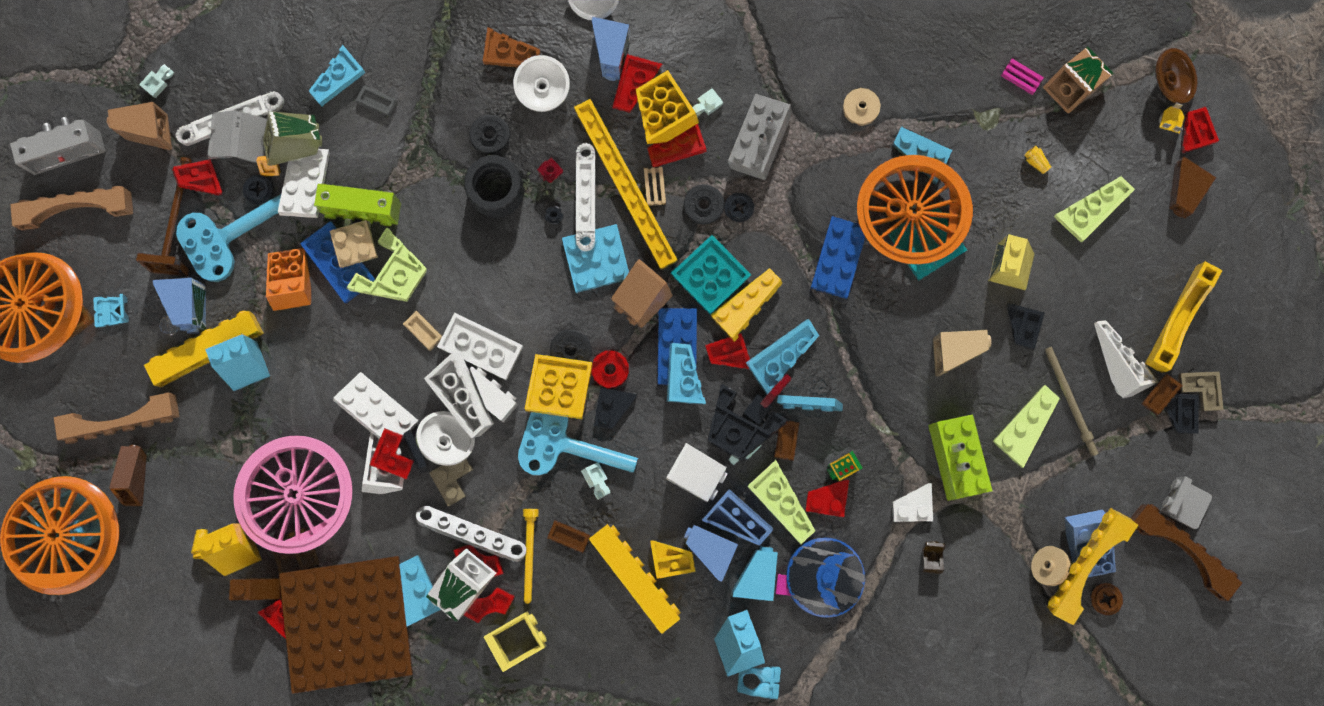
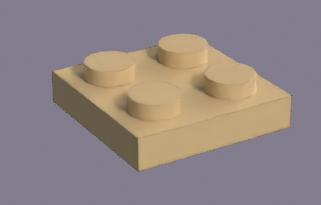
[330,220,378,268]

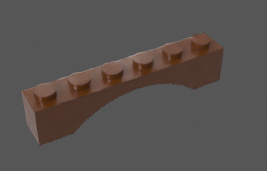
[1131,504,1242,601]

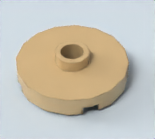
[843,88,881,126]
[1031,546,1070,586]

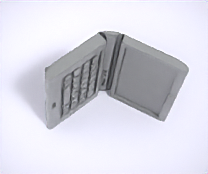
[208,111,267,163]

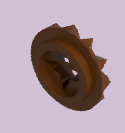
[1090,583,1123,615]

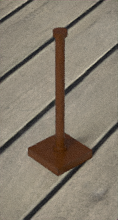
[136,157,192,277]

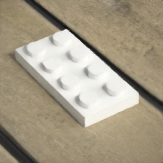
[278,149,330,218]
[437,313,524,380]
[333,372,418,439]

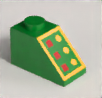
[827,451,862,482]

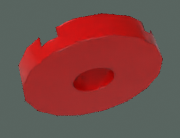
[591,350,629,389]

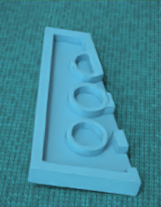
[746,319,819,394]

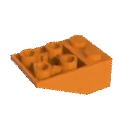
[266,248,311,311]

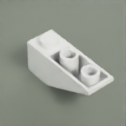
[470,367,518,422]

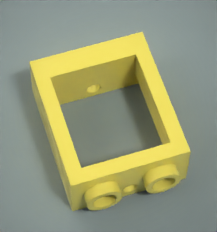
[484,611,547,672]

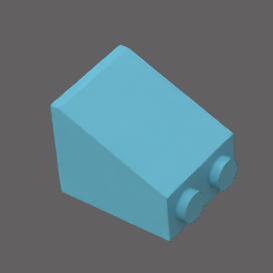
[205,334,270,391]
[731,547,778,601]
[714,610,765,676]

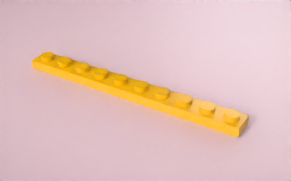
[574,99,677,270]

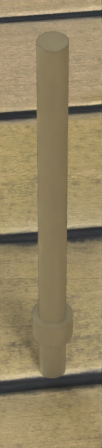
[1044,347,1099,456]

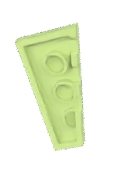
[1054,177,1135,242]
[992,385,1060,468]
[747,460,815,544]

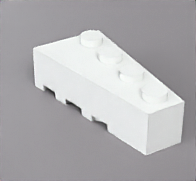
[424,353,494,438]

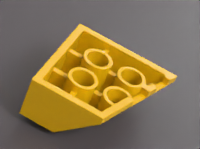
[636,70,699,144]

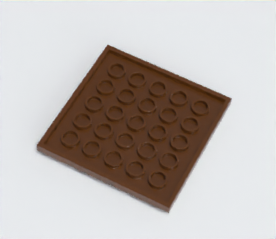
[279,556,413,694]

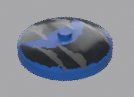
[786,538,865,618]

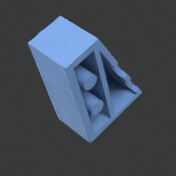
[702,489,773,546]

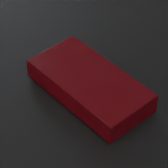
[760,374,791,407]

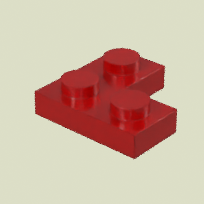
[369,428,414,479]

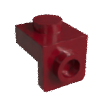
[537,157,563,183]

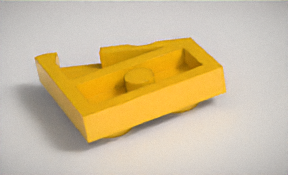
[650,541,696,579]

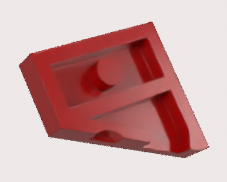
[1181,107,1219,153]
[172,159,222,196]
[705,333,750,369]
[805,480,849,517]

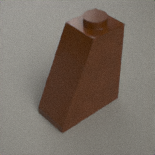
[1169,157,1216,218]
[109,445,147,506]
[229,578,282,600]

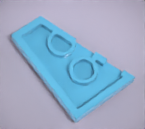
[309,45,365,107]
[893,127,952,185]
[667,343,706,405]
[777,395,843,412]
[399,555,441,626]

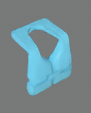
[93,294,129,328]
[737,667,781,700]

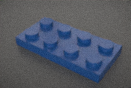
[811,216,865,299]
[300,221,376,303]
[658,308,697,385]

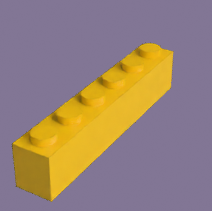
[144,311,264,387]
[589,524,681,634]

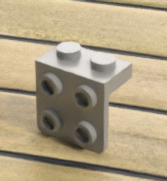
[1160,476,1212,529]

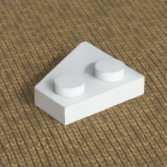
[892,483,933,522]

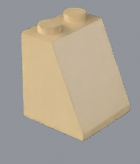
[933,330,991,376]

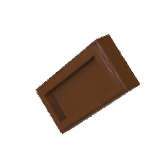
[1141,374,1183,416]
[774,420,800,461]
[547,520,591,553]

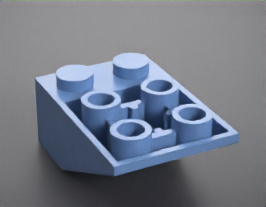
[1065,510,1116,578]

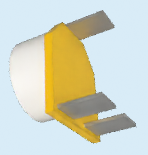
[1159,103,1184,134]

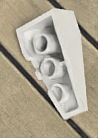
[1094,321,1158,398]
[362,432,404,494]

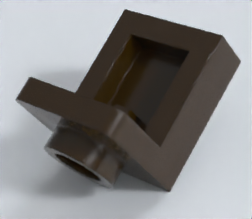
[922,541,945,574]

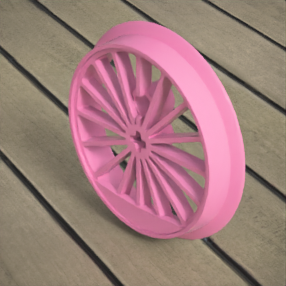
[234,436,352,554]

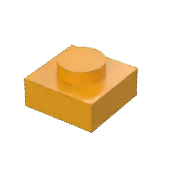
[256,156,281,177]

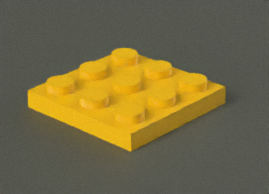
[525,354,593,419]

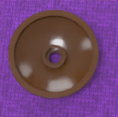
[1155,48,1197,104]

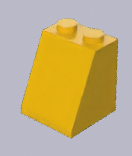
[195,523,262,576]

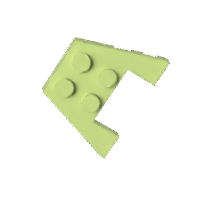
[347,228,427,302]

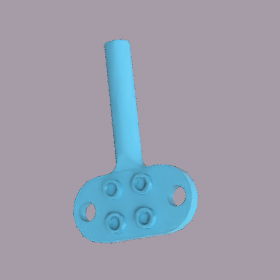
[176,193,282,282]
[518,412,638,476]

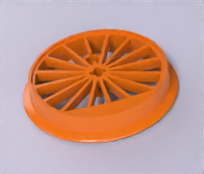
[857,155,973,264]
[0,253,83,363]
[0,476,119,595]

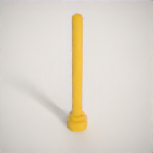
[523,509,539,604]

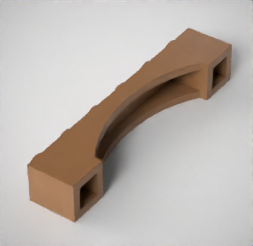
[11,186,133,230]
[54,393,179,444]

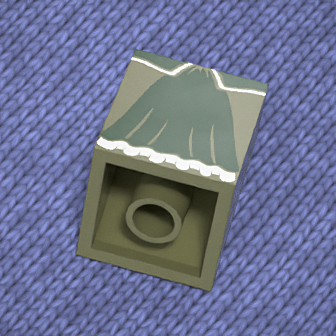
[263,111,322,166]

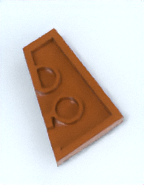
[483,27,541,68]

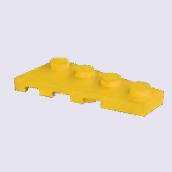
[711,268,782,342]

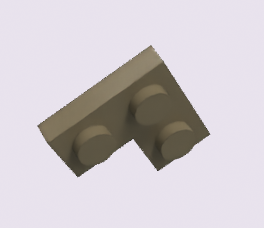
[1178,372,1224,412]
[429,458,473,507]

